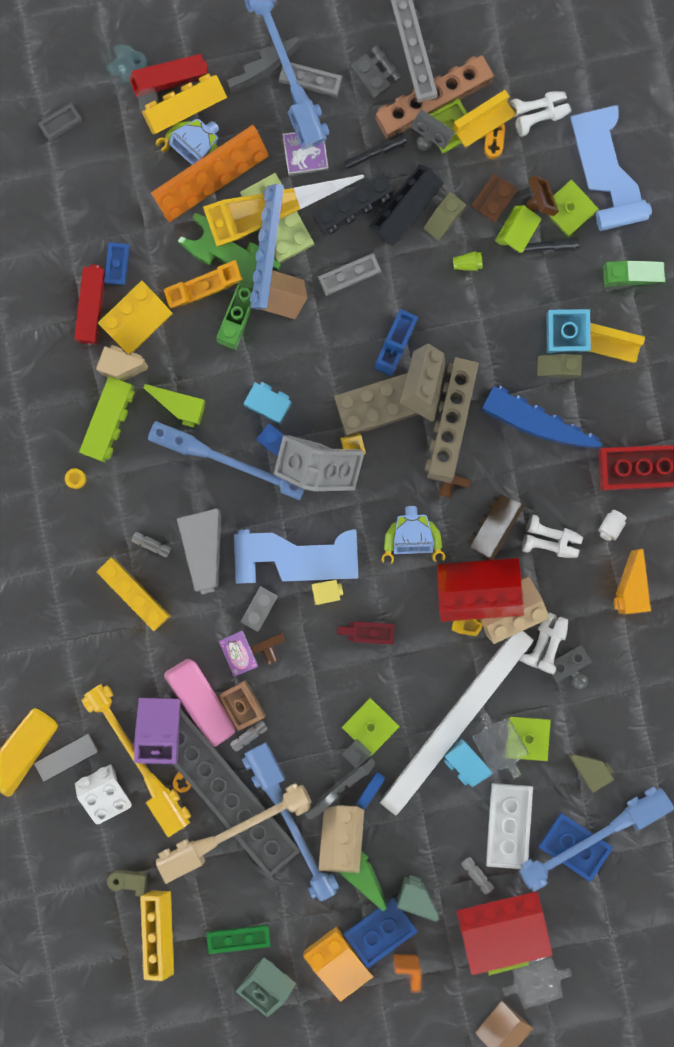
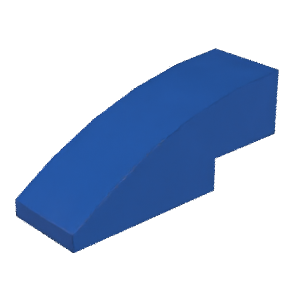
[374,309,418,377]

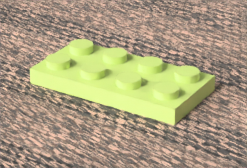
[240,173,314,263]

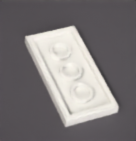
[486,783,533,869]

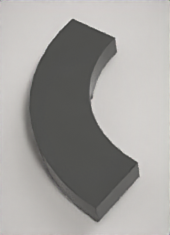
[305,758,375,820]

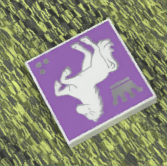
[283,132,328,175]

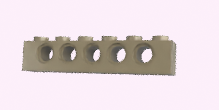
[425,357,479,483]

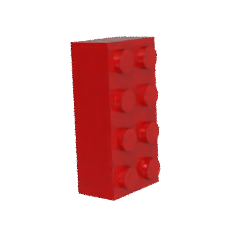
[598,445,674,491]

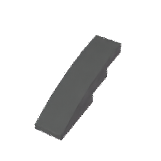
[227,37,299,94]

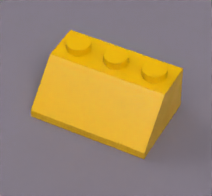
[98,281,173,355]

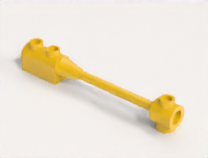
[81,684,191,837]

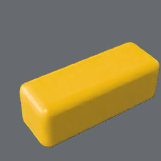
[0,708,58,797]

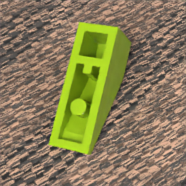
[144,384,206,428]

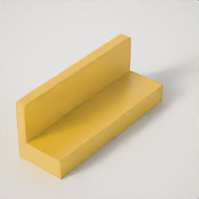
[452,90,515,147]
[588,323,645,363]

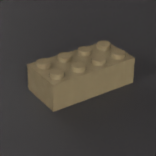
[334,373,420,437]

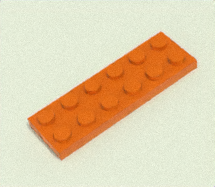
[151,125,269,222]

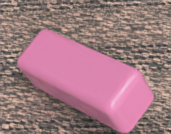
[164,659,236,747]

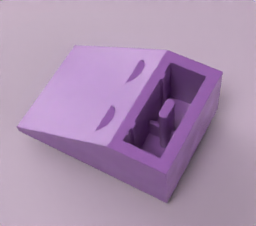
[134,698,180,764]

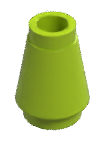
[453,251,483,271]

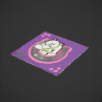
[219,631,258,676]

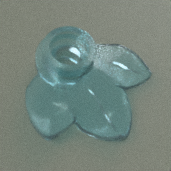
[107,45,147,83]

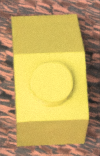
[312,580,343,605]

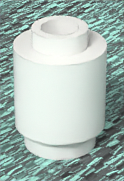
[598,510,626,542]

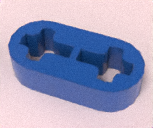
[355,772,385,810]

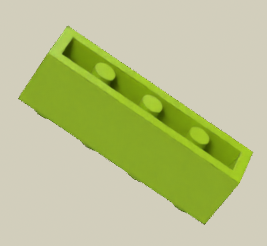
[79,376,135,463]

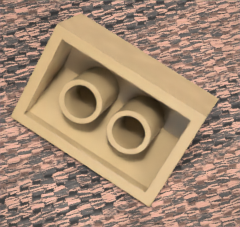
[480,576,549,644]
[319,806,364,873]

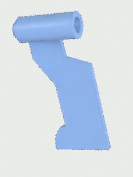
[570,105,652,231]
[234,530,358,584]

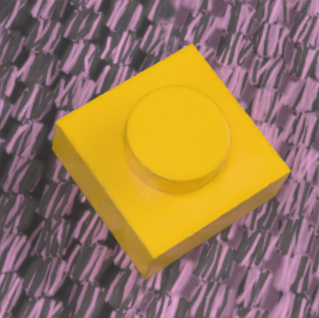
[340,433,366,454]

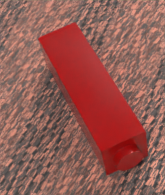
[129,54,208,97]
[74,264,105,345]

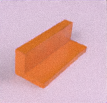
[393,954,421,992]

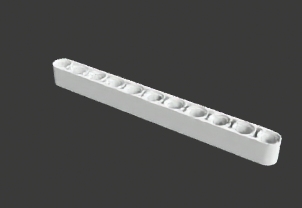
[379,631,534,816]

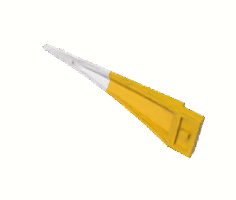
[203,175,364,247]

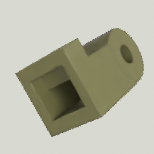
[107,870,148,897]

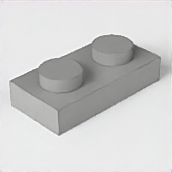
[241,586,278,632]

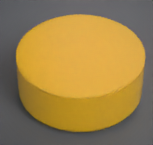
[65,468,86,489]

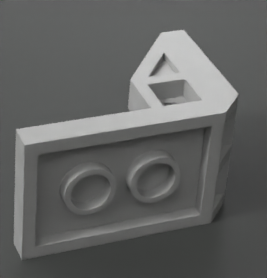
[274,435,365,491]

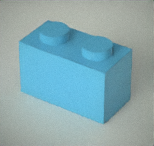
[244,382,292,425]

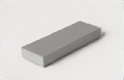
[279,62,342,97]
[318,253,382,296]
[34,734,98,782]

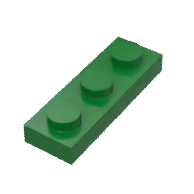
[206,924,271,954]

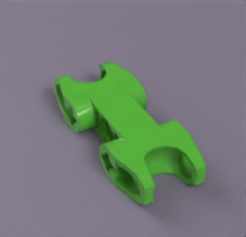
[178,213,281,287]

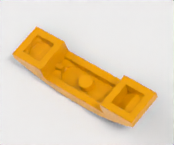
[163,260,243,308]

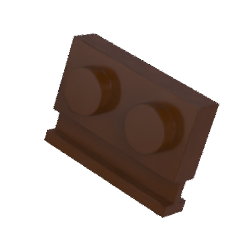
[471,173,518,224]

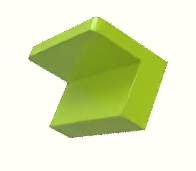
[495,205,541,253]

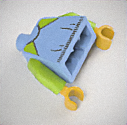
[156,119,219,165]
[382,506,445,564]

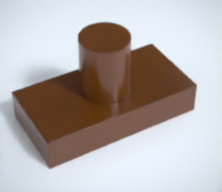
[526,175,559,217]
[438,475,471,498]
[250,633,286,665]

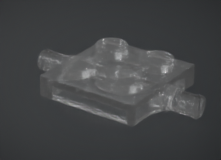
[472,713,529,779]
[502,956,572,1009]

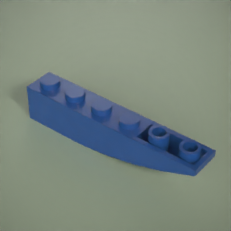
[481,386,603,449]

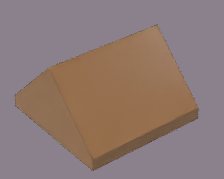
[260,270,308,319]
[218,680,266,731]
[475,1000,533,1047]

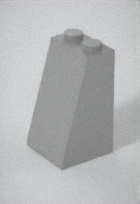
[177,509,221,594]

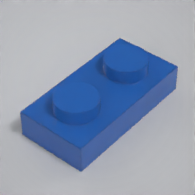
[104,242,130,286]

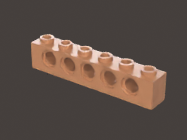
[375,55,494,139]

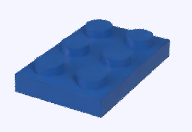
[538,812,613,882]
[343,897,418,969]

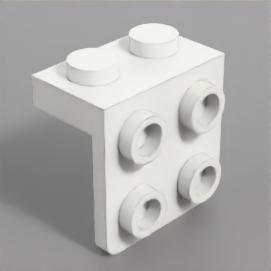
[75,764,132,824]

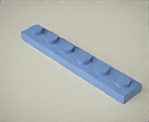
[250,184,284,309]

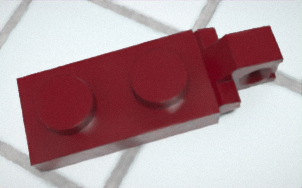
[337,621,395,645]

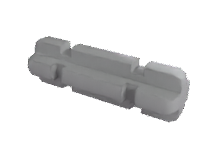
[132,532,171,557]
[231,721,268,752]
[461,857,494,894]

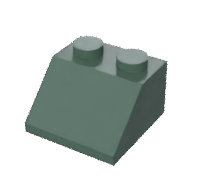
[396,875,439,922]
[236,958,296,1017]

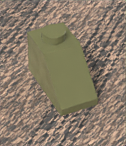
[423,192,466,241]
[537,354,582,379]
[569,753,614,793]

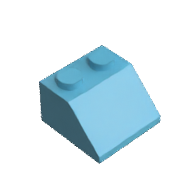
[546,309,591,354]
[444,738,492,787]

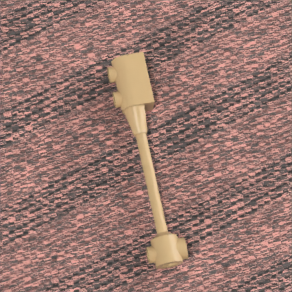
[156,783,311,884]

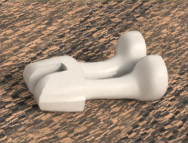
[509,91,571,137]
[522,515,583,558]
[519,613,568,675]

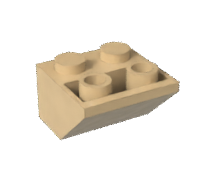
[96,345,148,381]

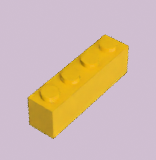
[141,73,227,134]
[96,557,171,631]
[141,890,174,981]

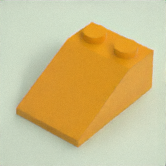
[614,549,651,614]
[303,926,374,1002]

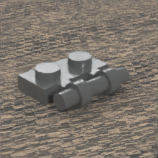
[350,45,402,99]

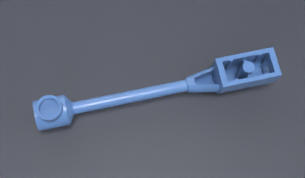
[245,0,329,150]
[148,421,305,500]
[242,741,340,901]
[519,787,674,892]

